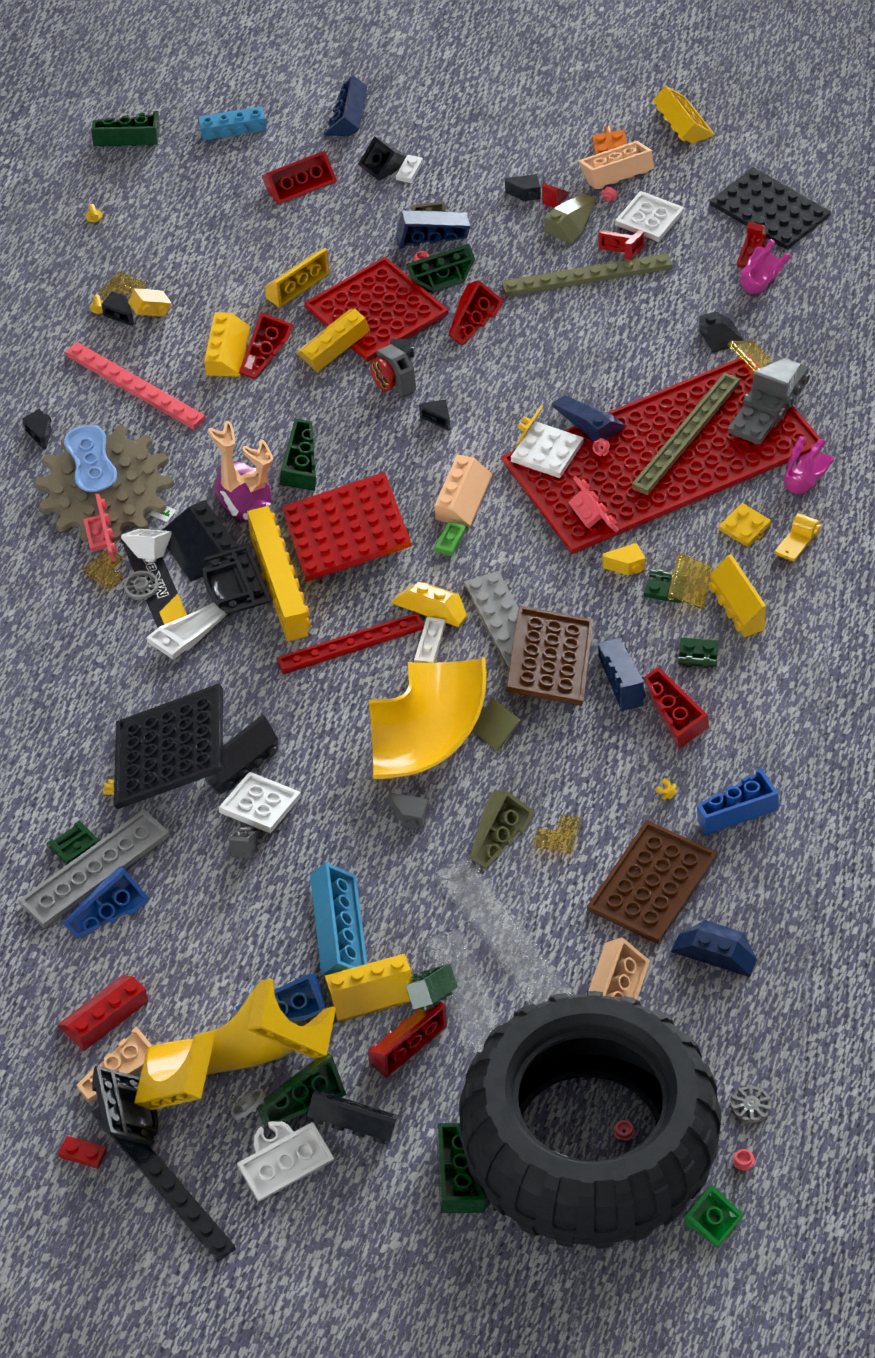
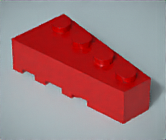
[644,666,709,749]

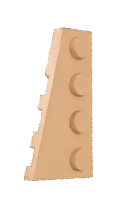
[77,1026,152,1103]

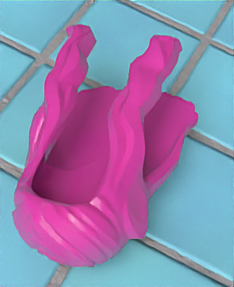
[740,239,791,294]
[783,436,834,494]

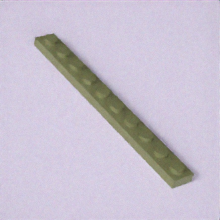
[502,253,672,297]
[632,372,740,496]

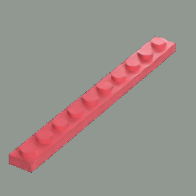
[65,342,206,430]

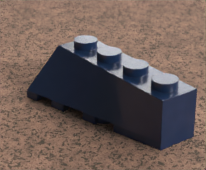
[324,75,367,136]

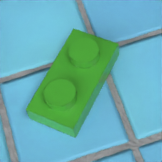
[435,521,466,556]

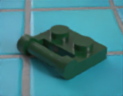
[47,821,99,865]

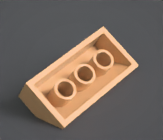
[578,141,654,189]
[435,454,492,527]
[588,937,650,999]

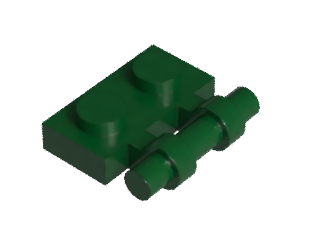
[644,569,687,603]
[678,638,719,669]

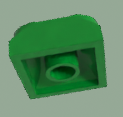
[683,1184,744,1247]

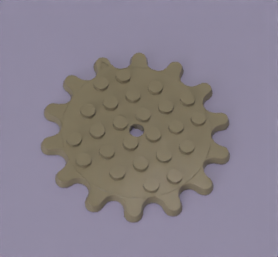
[34,425,174,542]

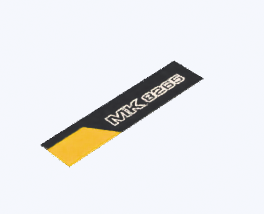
[121,540,187,628]

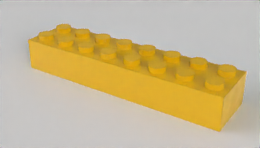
[247,506,311,642]

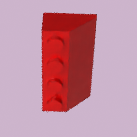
[262,150,337,204]
[58,975,148,1051]
[368,1002,447,1078]

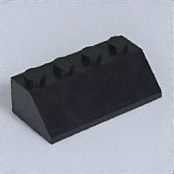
[205,714,278,794]
[307,1089,398,1144]

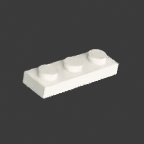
[414,617,446,663]

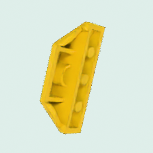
[392,582,467,627]

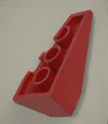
[448,280,504,345]
[239,312,293,379]

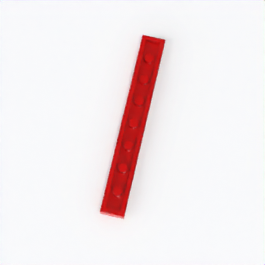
[276,612,425,675]

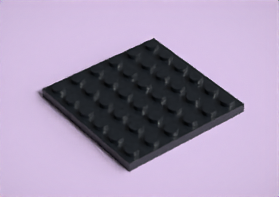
[113,683,223,810]

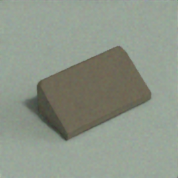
[411,201,446,212]

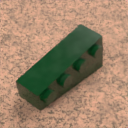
[91,111,160,147]
[280,418,316,491]
[406,963,458,1011]
[257,1052,347,1129]
[436,1123,486,1213]

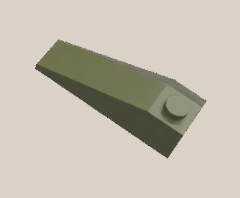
[544,193,596,245]
[469,790,535,869]

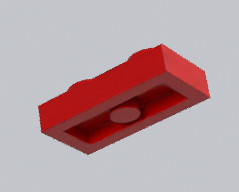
[58,1136,107,1169]

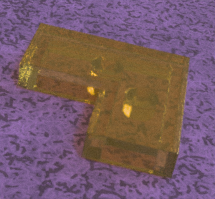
[99,271,147,298]
[83,549,123,590]
[533,815,580,853]

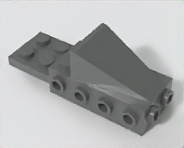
[728,355,810,445]

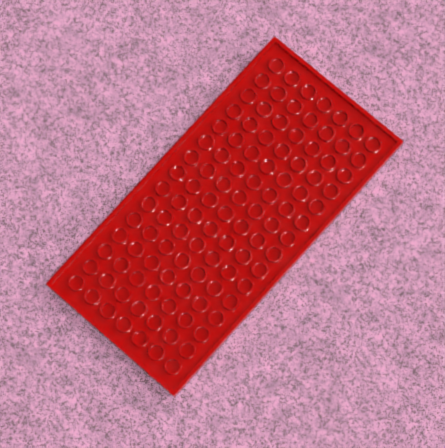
[501,354,821,554]

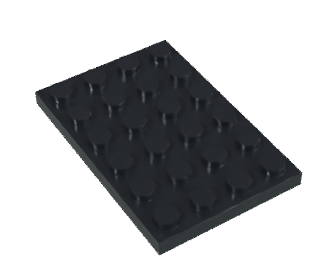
[710,167,831,250]

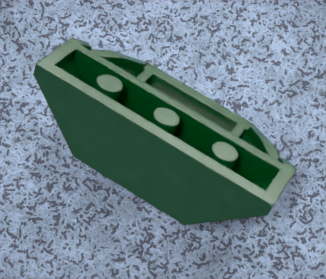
[406,244,475,293]

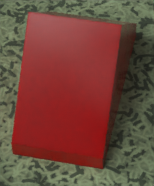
[542,183,569,208]

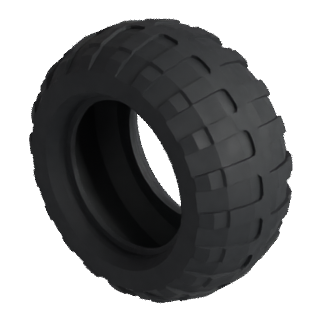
[459,991,721,1249]

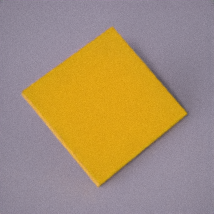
[515,405,543,448]

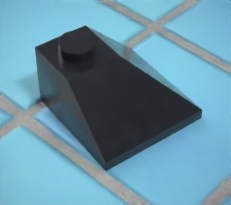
[358,136,406,181]
[699,311,745,353]

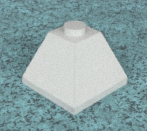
[121,529,171,562]

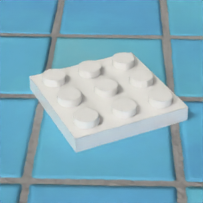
[615,191,684,242]
[511,421,584,478]
[219,772,301,834]

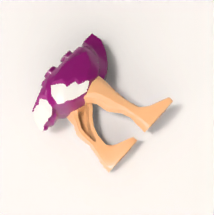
[208,421,273,522]

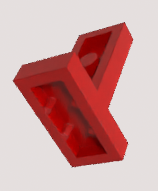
[736,222,767,268]
[599,230,644,260]

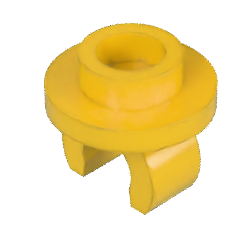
[655,778,677,800]

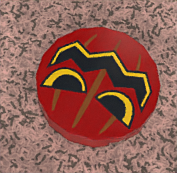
[370,357,395,392]

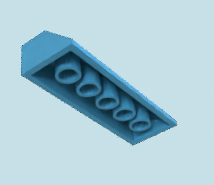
[310,862,367,976]

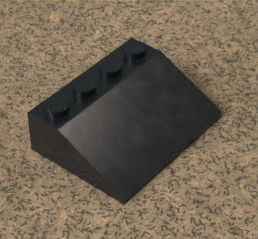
[161,500,238,582]

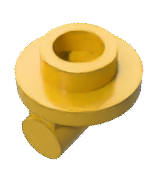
[86,204,102,222]
[90,295,103,314]
[103,779,114,795]

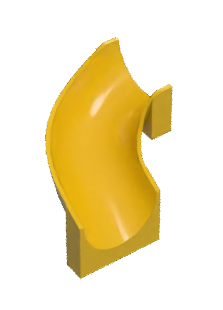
[369,657,487,780]
[134,978,336,1110]

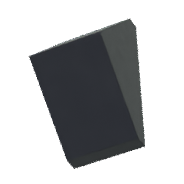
[419,399,451,431]

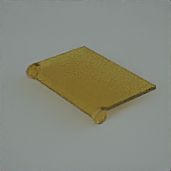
[728,341,773,371]
[667,553,713,609]

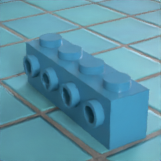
[199,106,267,141]

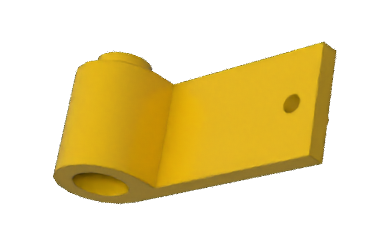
[774,513,822,562]

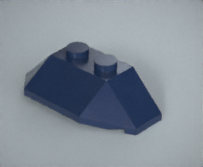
[671,920,757,977]

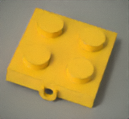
[719,503,771,547]

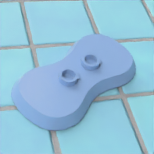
[64,425,117,492]

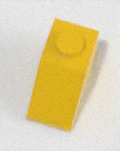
[602,543,646,575]

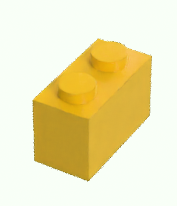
[128,288,171,317]

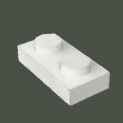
[396,155,423,183]

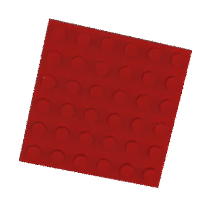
[304,257,449,362]
[282,472,412,582]

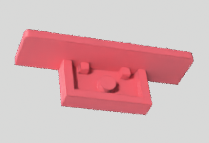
[568,476,619,532]
[84,493,118,562]

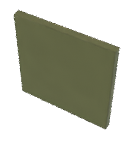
[472,698,521,751]

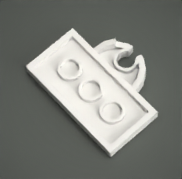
[237,1121,334,1202]

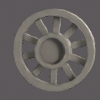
[124,571,159,600]
[731,1085,772,1123]
[231,1088,267,1121]

